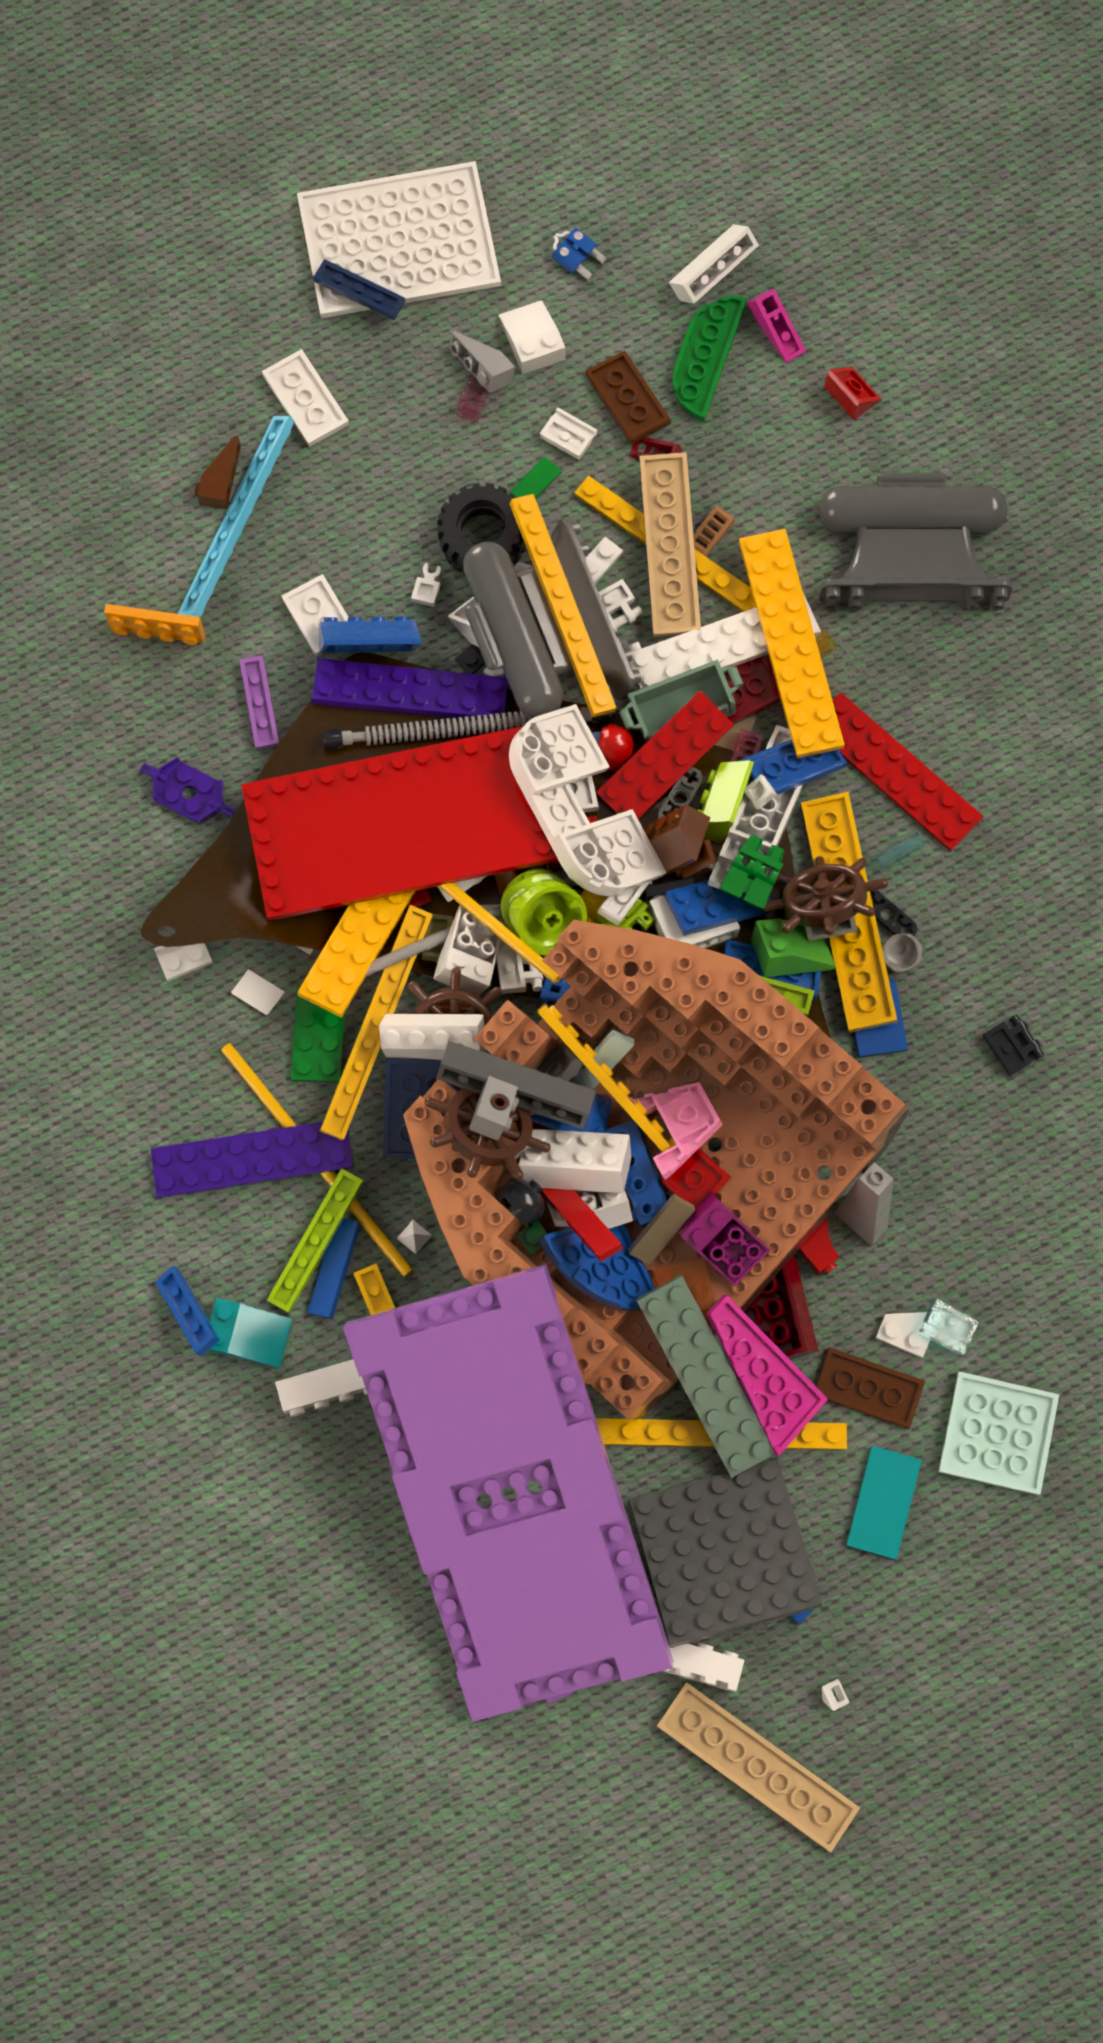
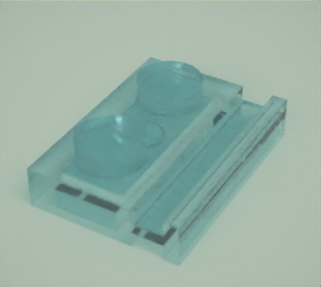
[919,1299,979,1355]

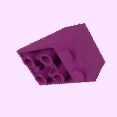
[678,1192,770,1287]

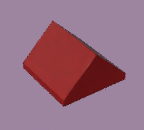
[824,367,882,420]

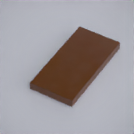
[585,351,671,445]
[816,1347,925,1430]

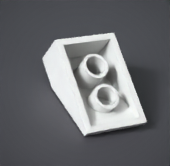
[499,300,565,375]

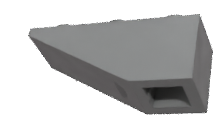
[450,331,515,393]

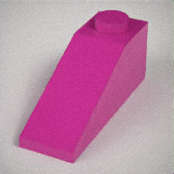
[747,289,806,363]

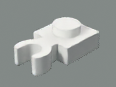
[411,563,441,607]

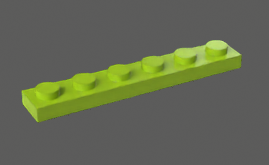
[267,1168,365,1313]

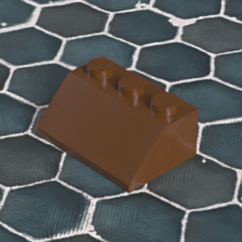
[645,805,711,878]

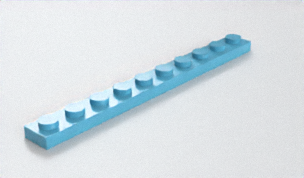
[177,416,295,617]

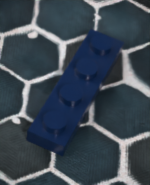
[313,259,405,320]

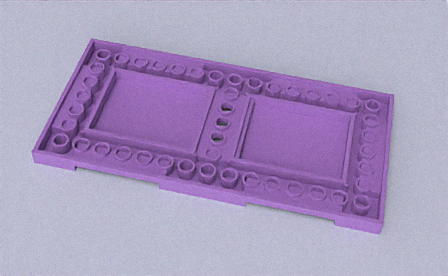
[343,1264,674,1722]

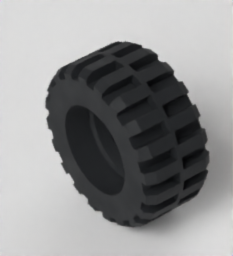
[437,483,526,572]

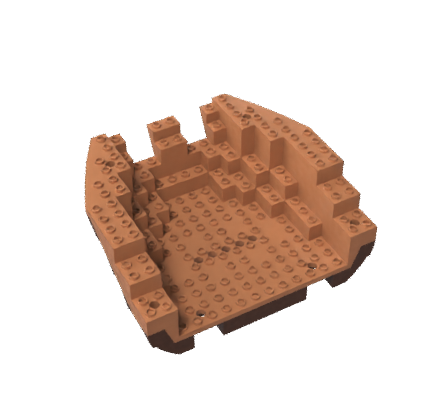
[403,920,908,1420]

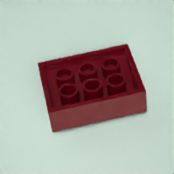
[744,1254,819,1359]

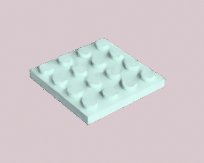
[938,1372,1059,1496]

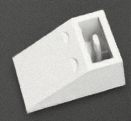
[433,905,504,996]
[545,1190,633,1229]

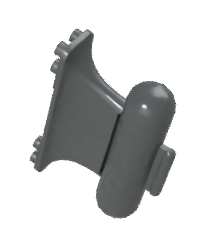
[819,472,1012,611]
[463,518,641,718]

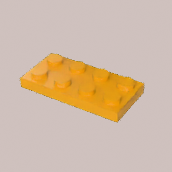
[104,604,206,645]

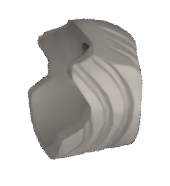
[882,934,923,973]

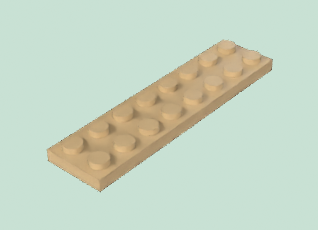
[640,452,701,637]
[657,1682,860,1853]

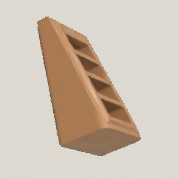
[693,505,735,556]

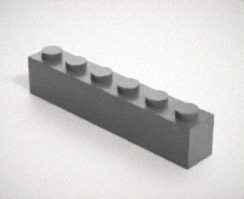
[436,1041,596,1129]

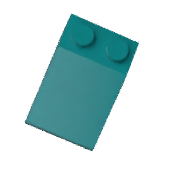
[208,1298,292,1368]

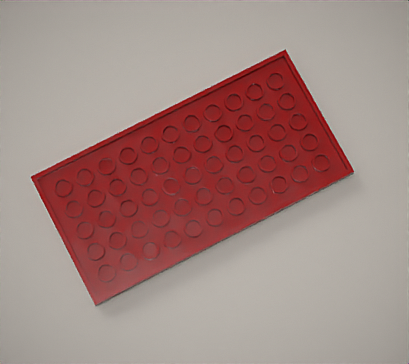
[241,726,559,921]

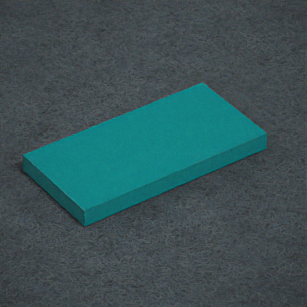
[846,1446,922,1560]

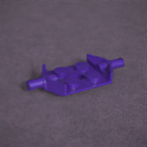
[140,757,237,824]

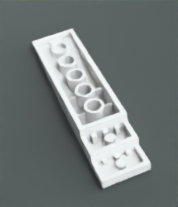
[708,725,804,898]

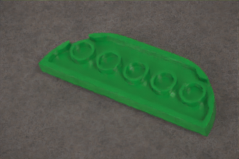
[673,296,747,422]

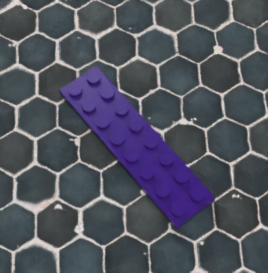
[312,658,508,720]
[151,1122,354,1198]

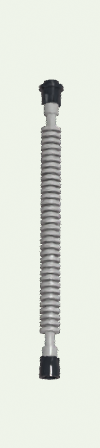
[322,707,616,750]

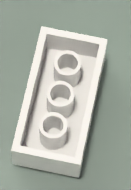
[519,1129,632,1193]

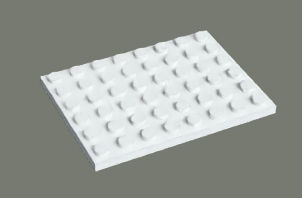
[297,161,501,318]

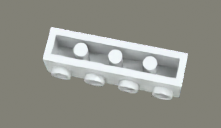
[669,224,759,304]
[275,1360,368,1417]

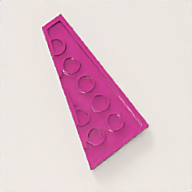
[707,1294,828,1457]

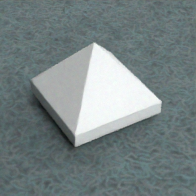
[397,1220,432,1254]
[822,1679,849,1711]

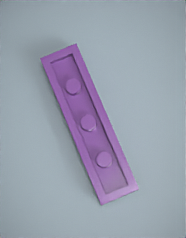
[239,655,279,751]

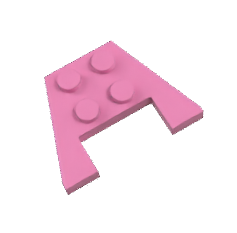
[630,1082,723,1180]

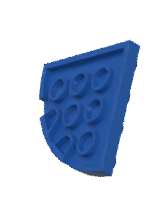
[538,1224,655,1311]

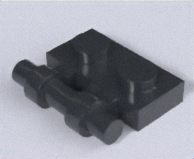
[982,1014,1045,1077]

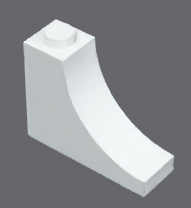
[647,894,740,948]

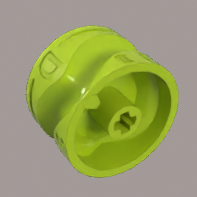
[500,869,587,955]

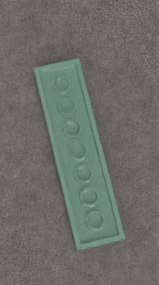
[636,1274,775,1478]

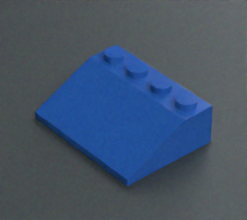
[318,616,421,653]

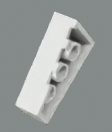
[663,1638,744,1692]

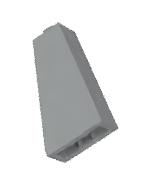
[834,1162,894,1246]

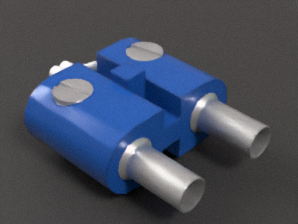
[552,228,607,281]

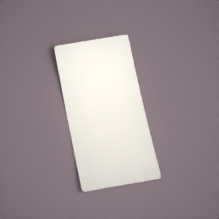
[231,946,313,1015]

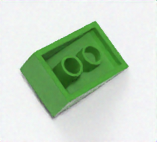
[751,918,835,977]

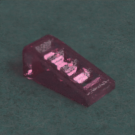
[456,373,489,423]
[731,728,764,781]

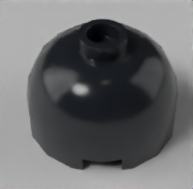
[494,1178,545,1228]

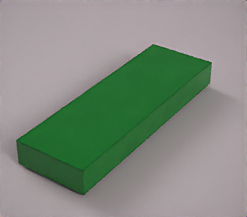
[507,456,562,499]

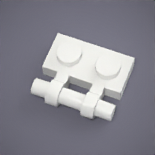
[598,579,643,632]
[496,946,544,994]

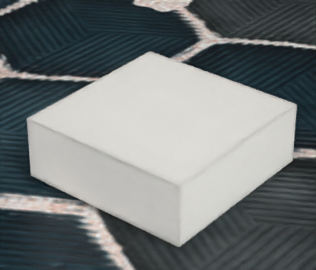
[744,774,777,810]

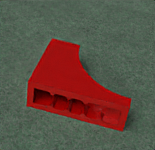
[798,1205,839,1276]

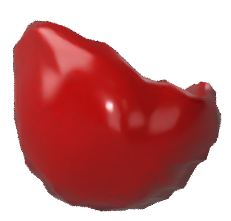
[598,724,633,771]

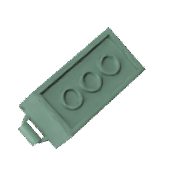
[619,659,744,744]

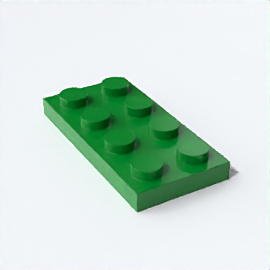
[291,984,345,1083]

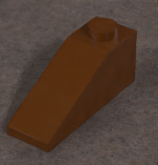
[195,436,241,509]
[675,839,716,880]

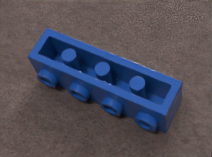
[607,1120,667,1228]

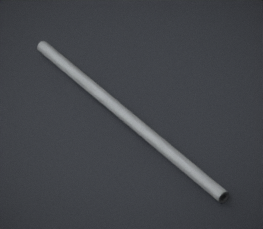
[366,877,578,976]

